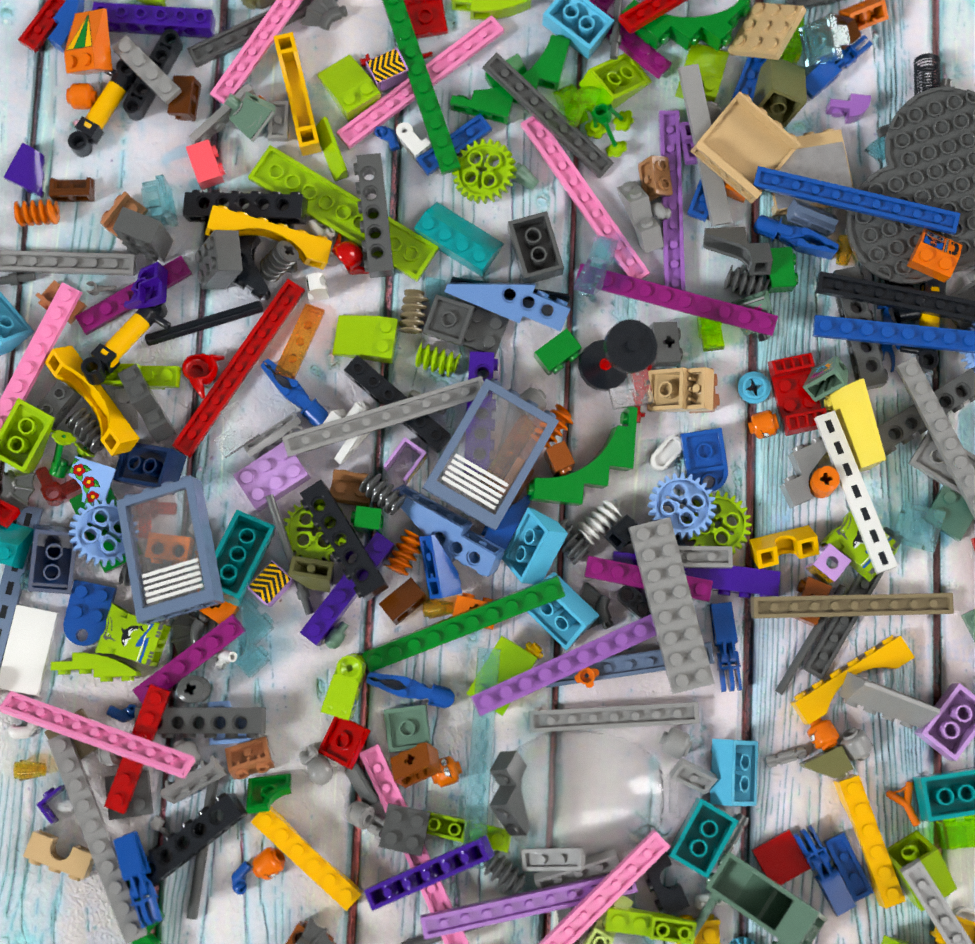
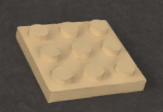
[728,2,807,60]

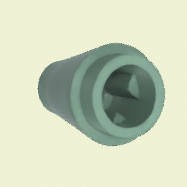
[511,162,539,190]

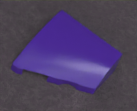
[4,143,45,198]
[124,262,168,309]

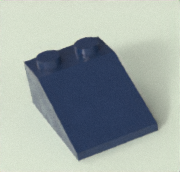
[113,443,187,495]
[27,524,77,594]

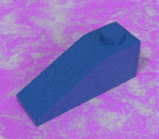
[481,495,531,551]
[419,535,462,599]

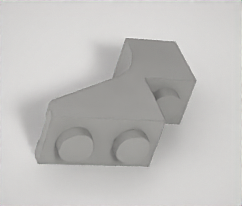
[617,181,664,253]
[780,436,827,508]

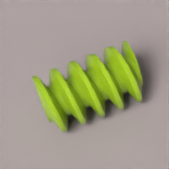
[415,342,461,378]

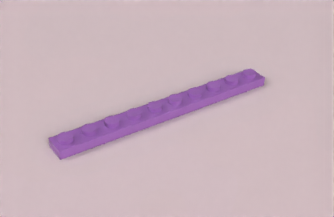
[659,110,685,291]
[471,614,656,717]
[420,874,637,940]

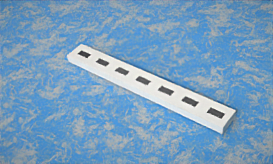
[814,410,898,574]

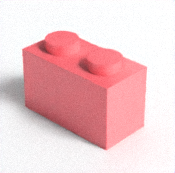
[186,139,225,190]

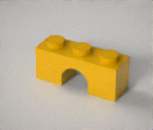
[749,525,819,569]

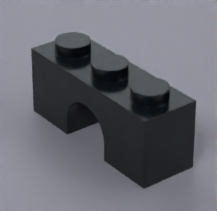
[645,851,690,915]

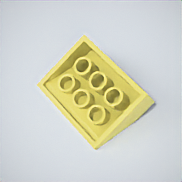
[824,378,886,472]

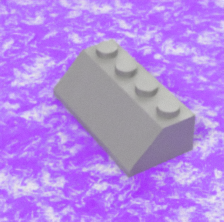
[839,672,941,729]

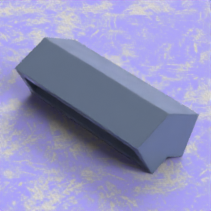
[786,198,839,236]

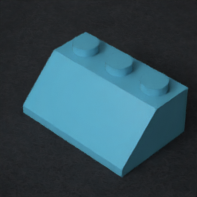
[542,0,615,59]
[0,292,34,356]
[502,507,568,584]
[527,572,600,651]
[710,739,758,806]

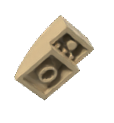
[647,367,714,412]

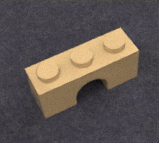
[23,830,94,881]

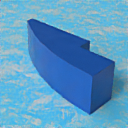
[48,0,84,53]

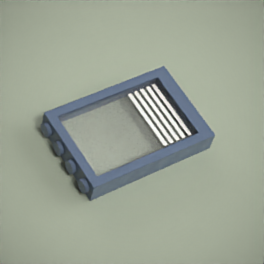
[422,378,559,531]
[116,475,224,625]

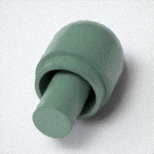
[325,621,349,649]

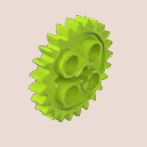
[452,138,517,204]
[684,491,752,555]
[283,503,347,562]

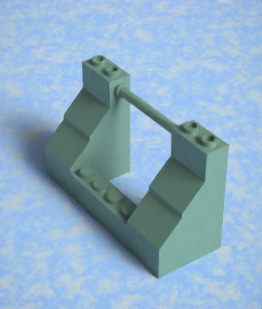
[681,851,827,944]

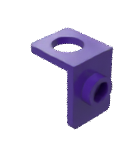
[36,785,66,824]

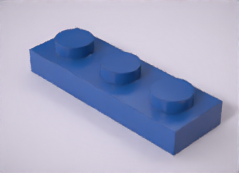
[823,832,874,902]

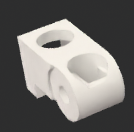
[396,122,431,162]
[306,273,329,302]

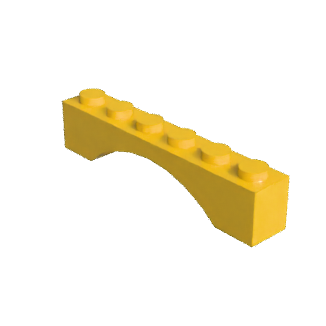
[273,32,322,156]
[205,205,332,270]
[44,346,140,456]
[791,635,915,725]
[833,774,906,909]
[251,806,363,911]

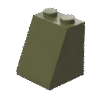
[753,58,807,128]

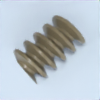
[398,289,429,334]

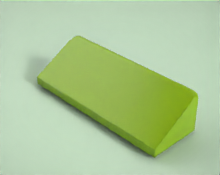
[316,117,349,181]

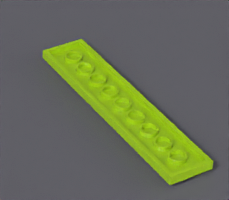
[248,145,439,282]

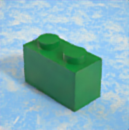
[766,247,798,293]
[534,328,582,376]
[351,506,384,534]

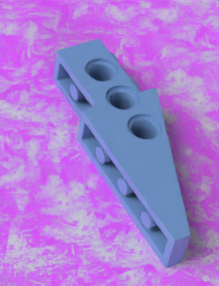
[444,283,570,332]
[393,484,505,577]

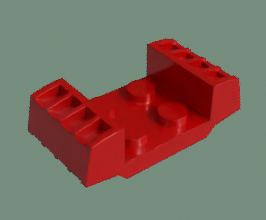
[768,353,827,436]

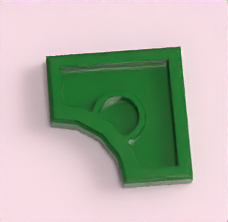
[246,773,292,814]

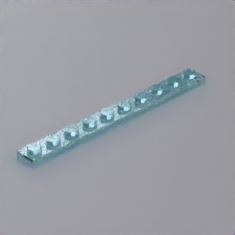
[463,647,500,869]

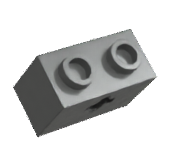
[649,322,683,367]
[37,380,81,429]

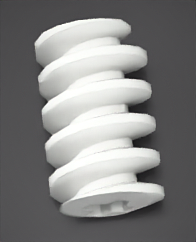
[577,500,622,546]

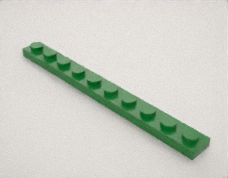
[382,0,461,175]
[362,575,566,672]

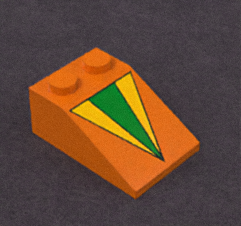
[64,8,113,75]

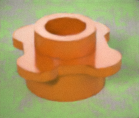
[574,667,599,688]

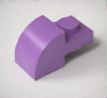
[826,93,871,124]
[680,121,698,165]

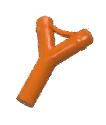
[886,781,921,827]

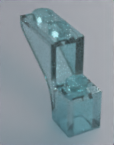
[574,235,618,297]
[235,596,275,678]

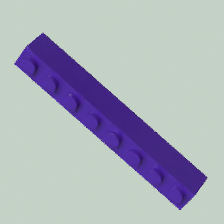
[611,551,781,598]

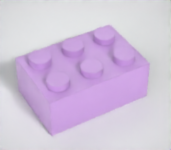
[233,442,311,512]
[914,683,975,761]

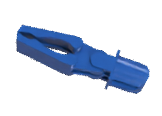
[806,31,873,100]
[753,215,839,260]
[261,359,328,426]
[709,602,742,692]
[367,672,455,708]
[793,825,856,917]
[113,831,163,929]

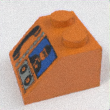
[907,228,963,283]

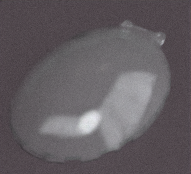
[492,730,680,857]

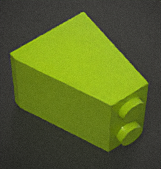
[887,830,957,912]

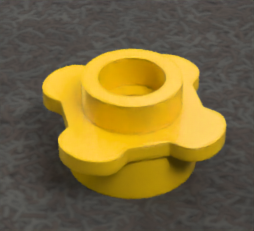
[524,641,544,659]

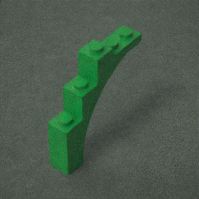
[621,0,751,51]

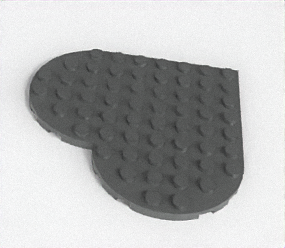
[846,86,975,284]

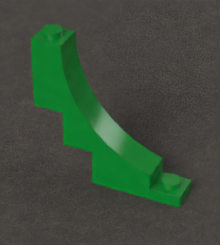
[450,35,570,125]
[526,407,638,506]

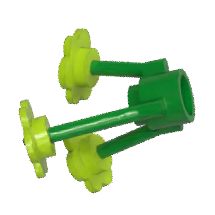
[585,103,634,157]
[49,429,96,478]

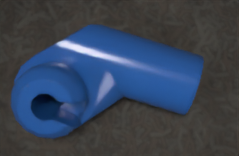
[375,126,400,151]
[106,704,137,723]
[231,860,253,895]

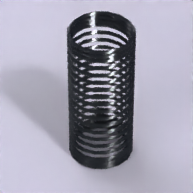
[913,53,941,96]

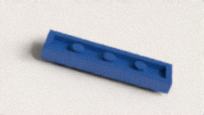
[416,114,492,176]

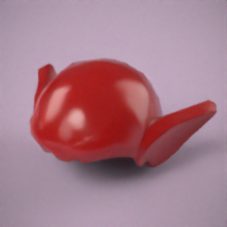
[332,233,369,275]
[181,353,225,399]

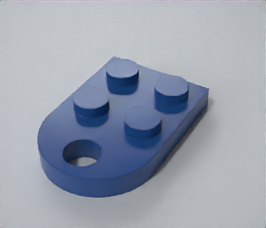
[680,428,728,492]
[63,579,117,646]

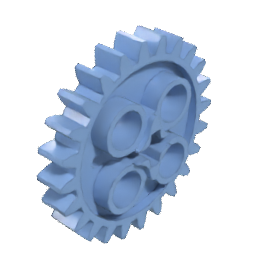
[648,472,717,540]
[68,498,139,567]

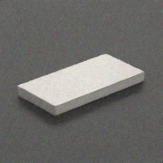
[0,605,59,696]

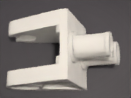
[323,401,372,465]

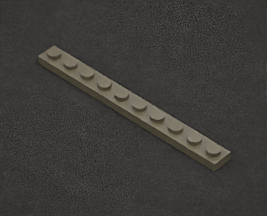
[750,593,954,618]

